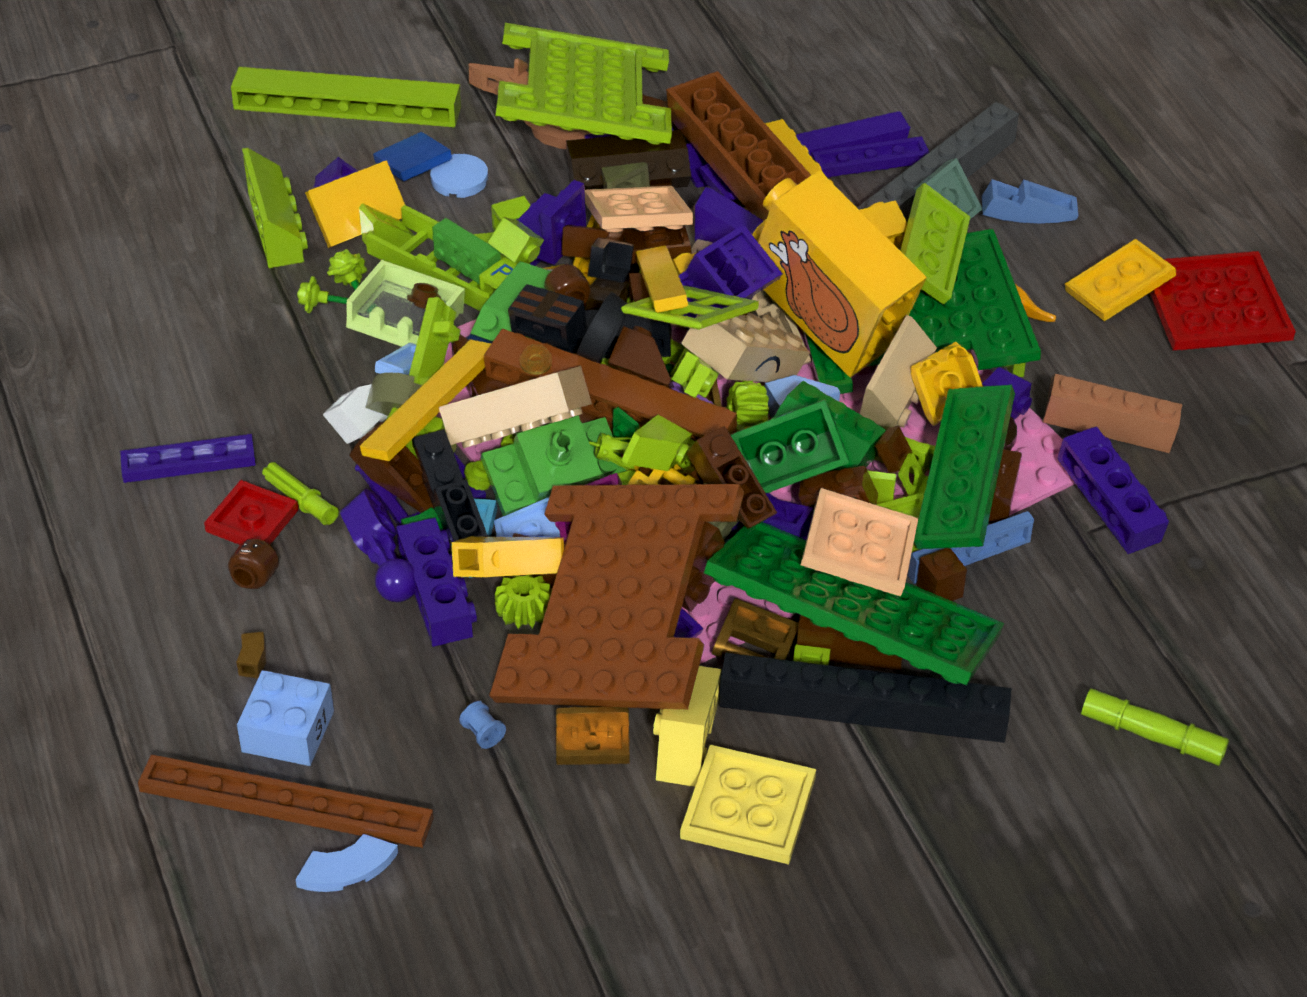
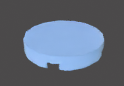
[430,154,488,198]

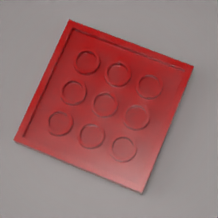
[1150,251,1296,351]

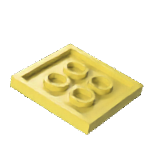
[680,745,816,865]

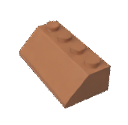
[1043,374,1182,453]

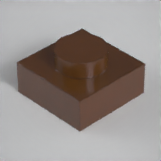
[875,425,913,473]

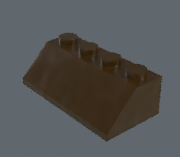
[566,130,691,190]

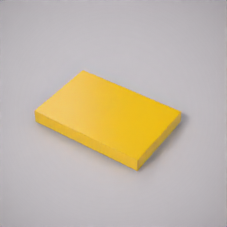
[305,160,405,248]
[1065,239,1176,322]

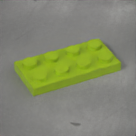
[900,183,970,304]

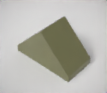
[602,162,650,189]

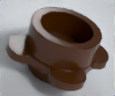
[407,283,441,309]

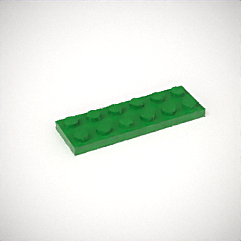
[914,385,1015,549]

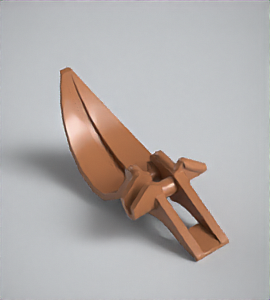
[468,58,591,149]

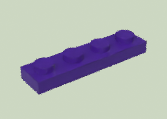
[811,136,929,178]
[120,434,256,483]

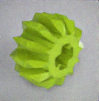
[726,381,770,432]
[495,575,552,629]

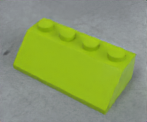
[242,148,308,268]

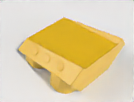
[911,342,983,426]

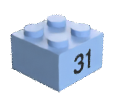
[237,670,334,766]

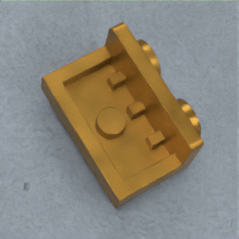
[556,706,630,765]

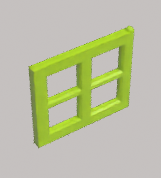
[621,286,759,330]

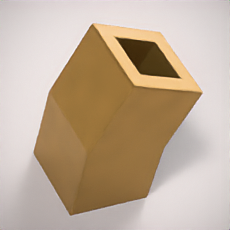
[236,632,266,679]

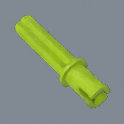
[262,462,339,526]

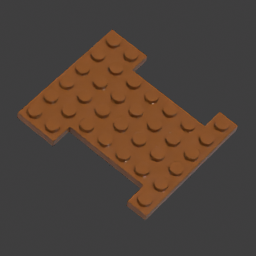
[489,484,744,710]

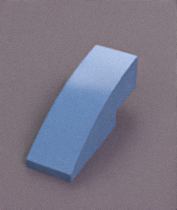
[981,179,1079,224]

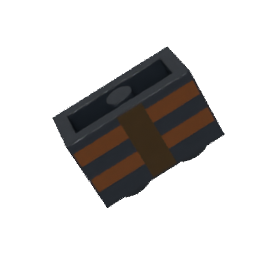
[508,284,586,349]

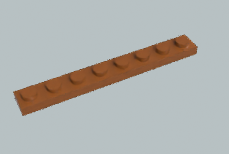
[138,754,434,848]

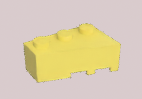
[653,666,722,787]

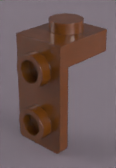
[562,225,625,259]

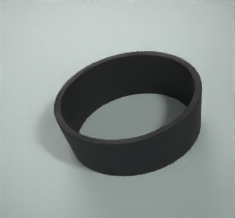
[577,291,628,363]

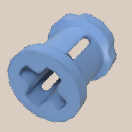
[459,701,506,749]

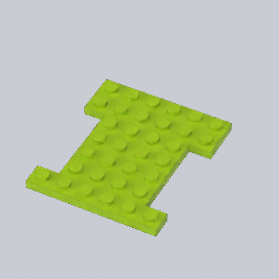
[495,23,672,145]

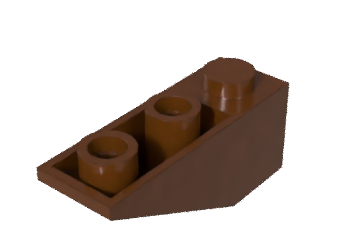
[686,426,777,529]

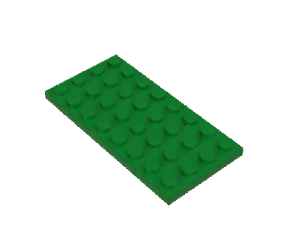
[704,522,1004,686]

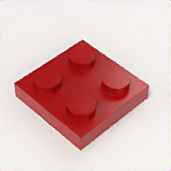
[204,480,298,545]

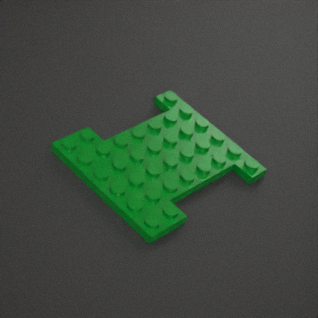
[802,229,1041,394]

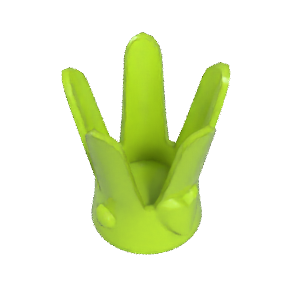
[589,433,634,470]

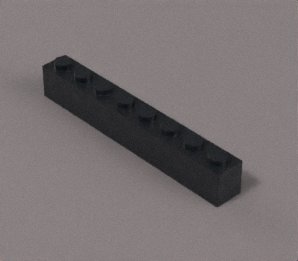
[719,653,1012,743]

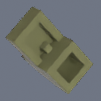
[365,372,422,416]

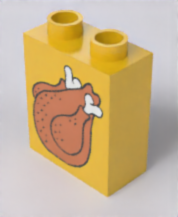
[752,171,927,378]

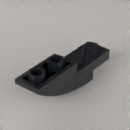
[412,429,488,543]

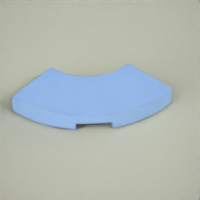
[296,834,398,892]

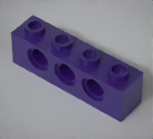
[1057,426,1169,554]
[396,518,477,647]

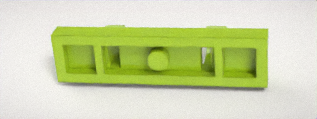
[409,297,461,385]

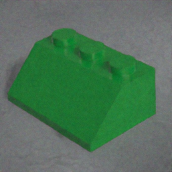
[773,381,886,472]
[730,399,849,493]

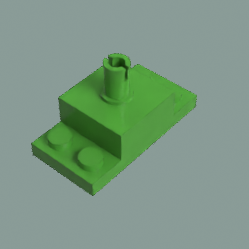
[481,415,627,516]

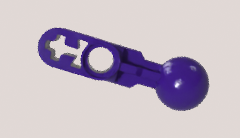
[340,489,416,602]

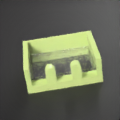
[346,260,465,347]

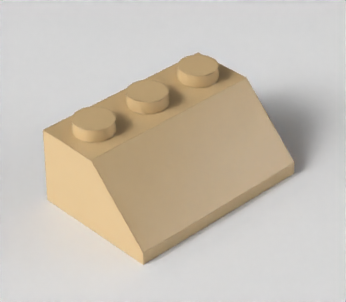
[860,315,937,430]

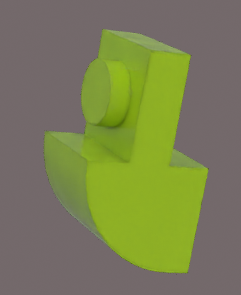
[670,347,719,398]

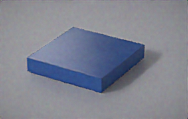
[373,132,452,181]

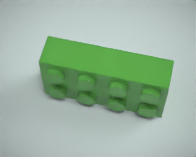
[432,218,501,285]

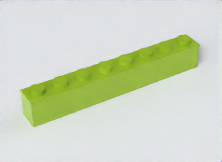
[231,67,461,127]

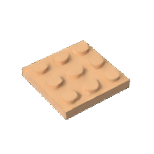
[585,186,693,233]
[801,488,918,597]

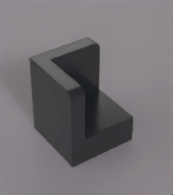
[588,238,634,282]

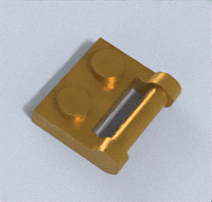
[712,598,799,660]

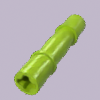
[1081,688,1229,766]

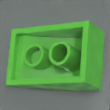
[470,261,551,342]

